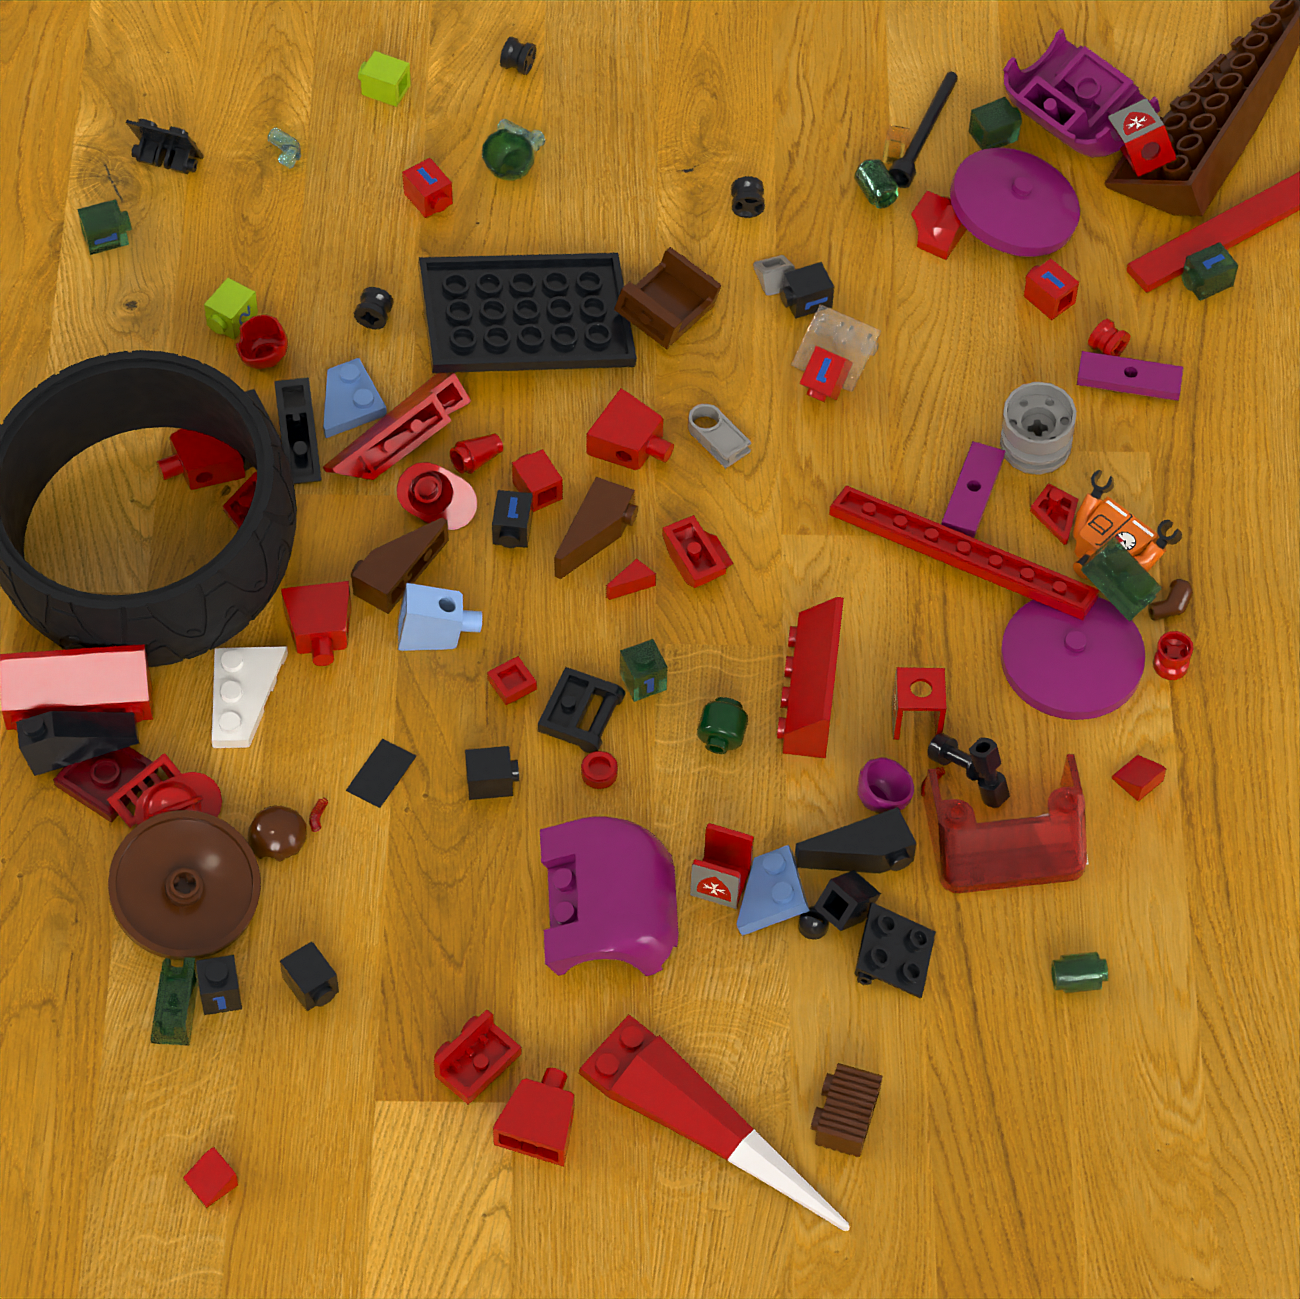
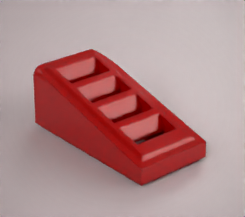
[107,753,182,828]

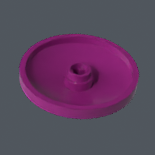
[950,148,1080,257]
[1001,597,1145,720]

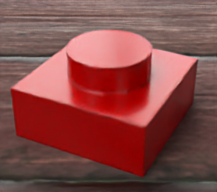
[487,656,537,705]

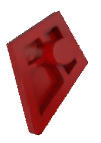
[223,472,257,530]
[1030,483,1079,545]

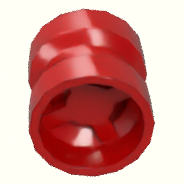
[1153,631,1194,680]

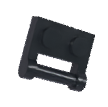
[538,667,626,753]

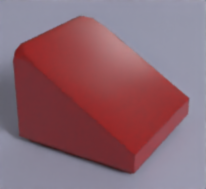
[1112,755,1166,802]
[183,1147,238,1208]

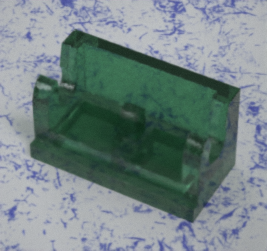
[1081,536,1162,622]
[151,957,198,1046]

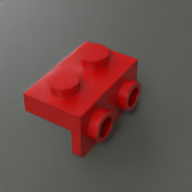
[434,1009,522,1105]

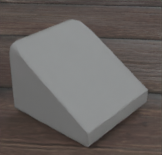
[753,255,795,296]

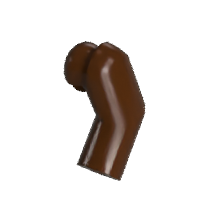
[1148,579,1193,621]

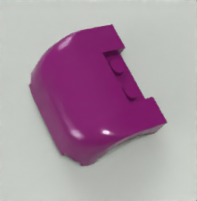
[1003,28,1160,157]
[540,816,679,976]

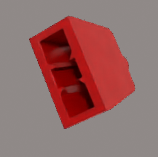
[586,388,674,470]
[156,428,246,490]
[281,581,351,666]
[493,1067,575,1167]

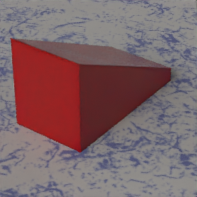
[606,558,656,600]

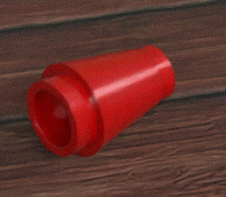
[450,433,503,474]

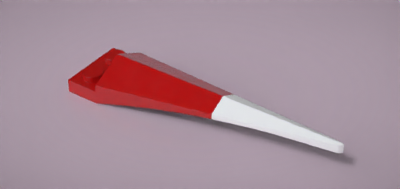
[579,1014,850,1231]

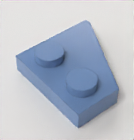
[323,358,387,438]
[737,845,810,936]

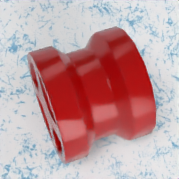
[1088,318,1131,357]

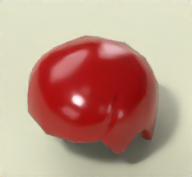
[236,314,288,370]

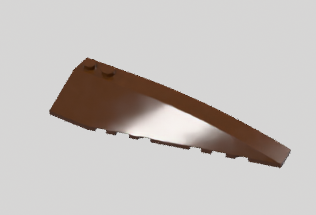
[1105,0,1300,217]

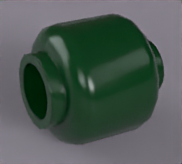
[697,697,748,754]

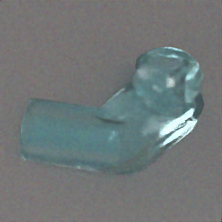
[497,119,545,152]
[267,127,301,168]

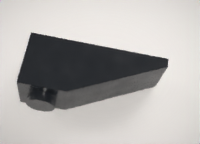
[274,377,322,484]
[16,711,139,776]
[795,807,917,874]

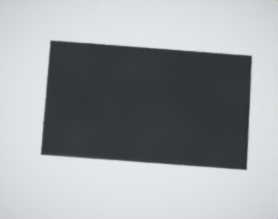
[346,739,416,808]

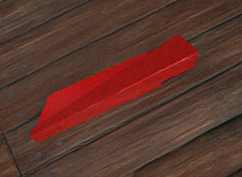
[323,373,471,480]

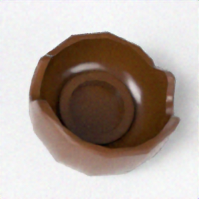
[248,805,306,862]

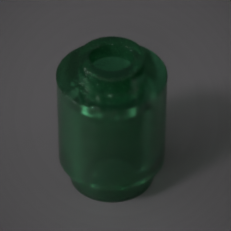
[854,159,899,208]
[1051,952,1109,993]

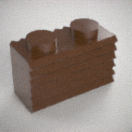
[810,1063,883,1157]

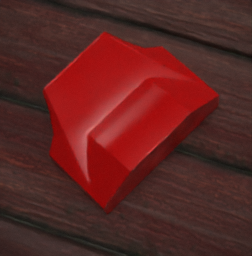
[911,190,967,260]
[662,515,734,588]

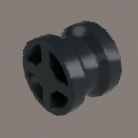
[500,37,537,75]
[731,176,765,218]
[354,287,394,329]

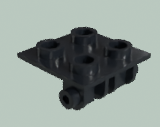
[126,119,204,174]
[854,902,936,998]

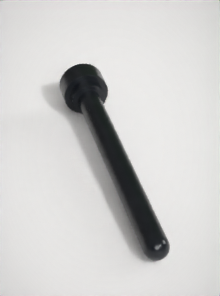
[887,72,958,188]

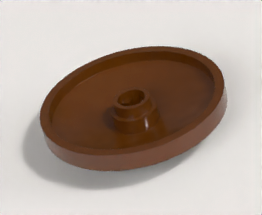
[108,810,261,960]

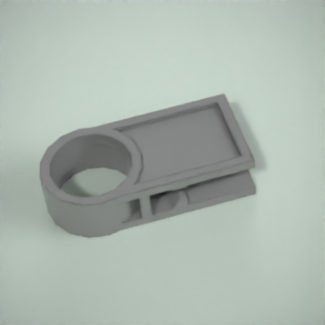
[688,404,751,469]

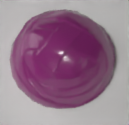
[857,757,914,814]

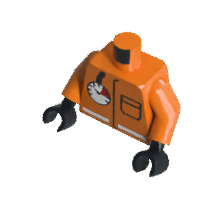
[1073,470,1182,581]

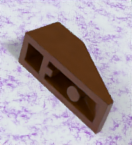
[554,477,638,579]
[351,517,449,614]

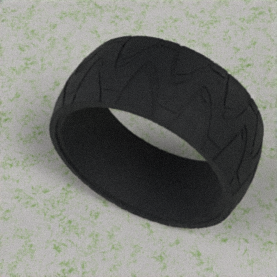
[0,350,297,667]

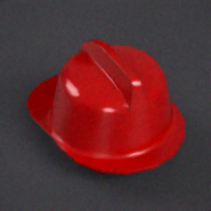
[396,462,477,530]
[135,772,222,825]

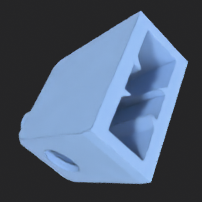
[398,583,482,651]

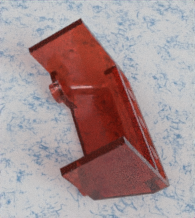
[923,754,1087,893]

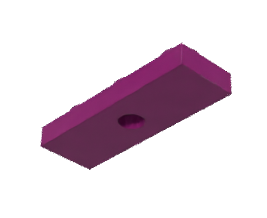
[1077,351,1183,401]
[941,441,1006,538]

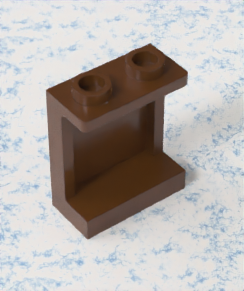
[614,247,721,349]

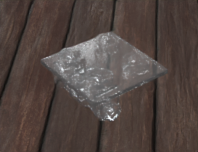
[791,304,881,392]

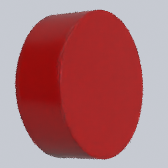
[581,751,618,789]

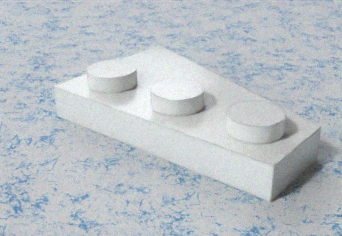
[212,646,288,748]

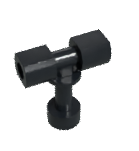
[928,733,1010,808]

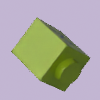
[358,51,411,107]
[204,278,258,340]

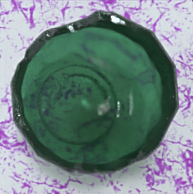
[481,129,535,181]

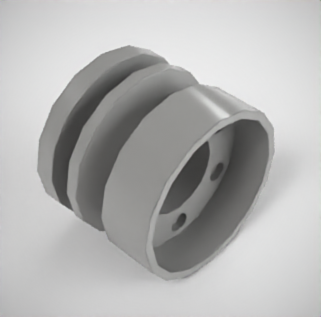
[1000,382,1077,475]

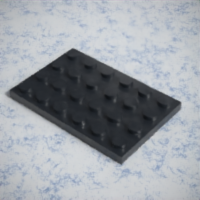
[418,253,637,373]

